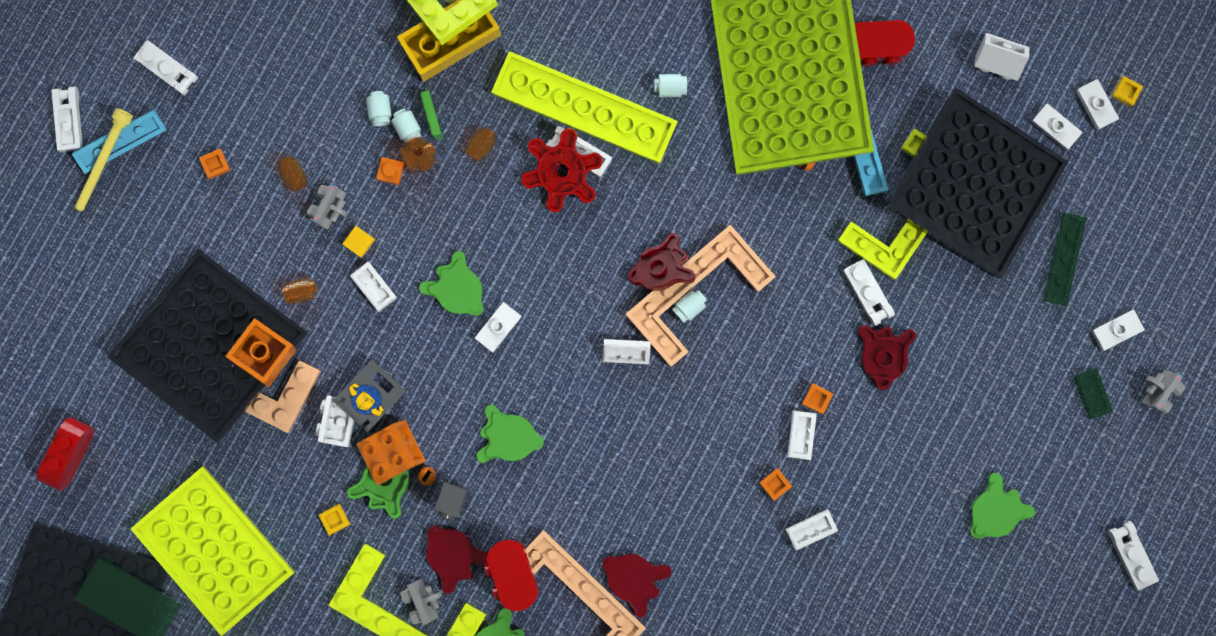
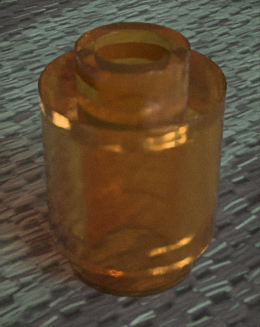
[465,127,498,162]
[276,156,308,192]
[282,276,318,305]

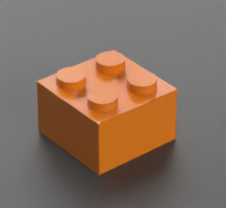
[225,318,297,388]

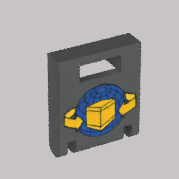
[333,360,406,432]

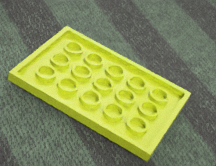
[131,466,295,636]

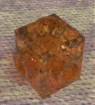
[399,137,437,174]

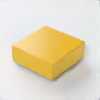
[1111,76,1143,108]
[343,226,375,258]
[318,504,351,536]

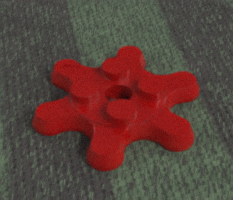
[521,128,603,212]

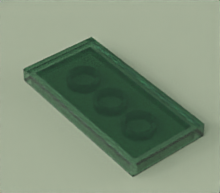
[74,557,182,636]

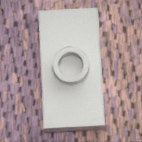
[1076,79,1119,130]
[1031,104,1083,151]
[350,262,397,312]
[475,302,522,353]
[1091,310,1145,351]
[603,339,650,364]
[787,411,817,460]
[785,509,838,551]

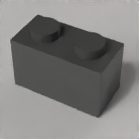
[435,482,470,520]

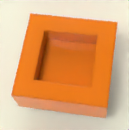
[199,149,231,180]
[376,157,405,186]
[802,383,833,415]
[759,468,792,501]

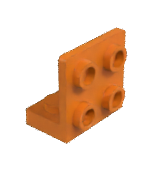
[357,420,426,485]

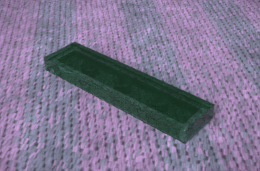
[1043,212,1087,307]

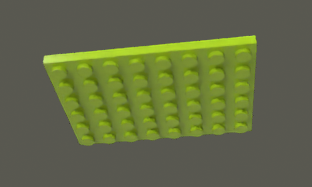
[711,0,874,175]

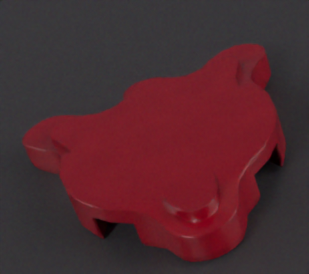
[628,233,696,291]
[858,325,916,390]
[426,526,488,594]
[603,554,671,617]

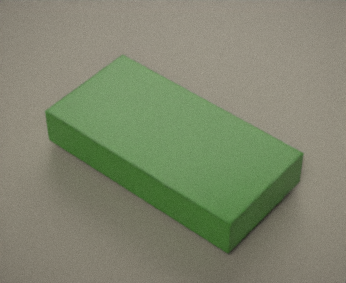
[420,90,443,140]

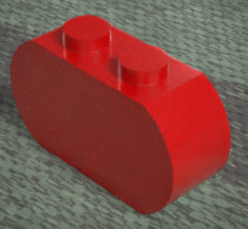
[855,20,915,67]
[37,417,94,491]
[484,539,539,611]

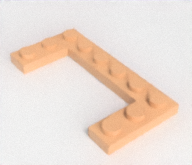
[626,225,776,367]
[245,360,321,433]
[525,530,646,636]

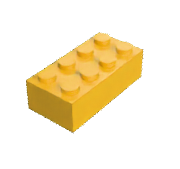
[397,0,501,82]

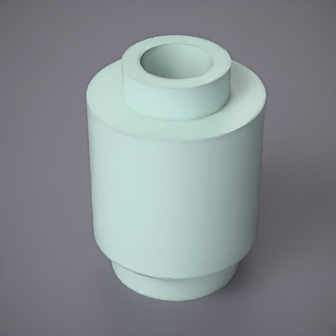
[654,74,687,97]
[366,91,392,126]
[391,109,422,145]
[672,289,707,323]

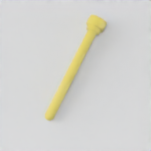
[75,108,133,211]

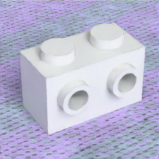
[975,33,1029,81]

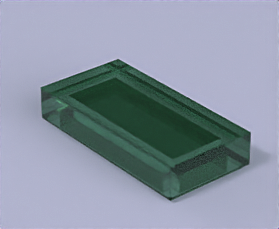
[1073,368,1113,419]

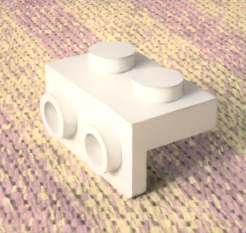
[315,396,354,447]

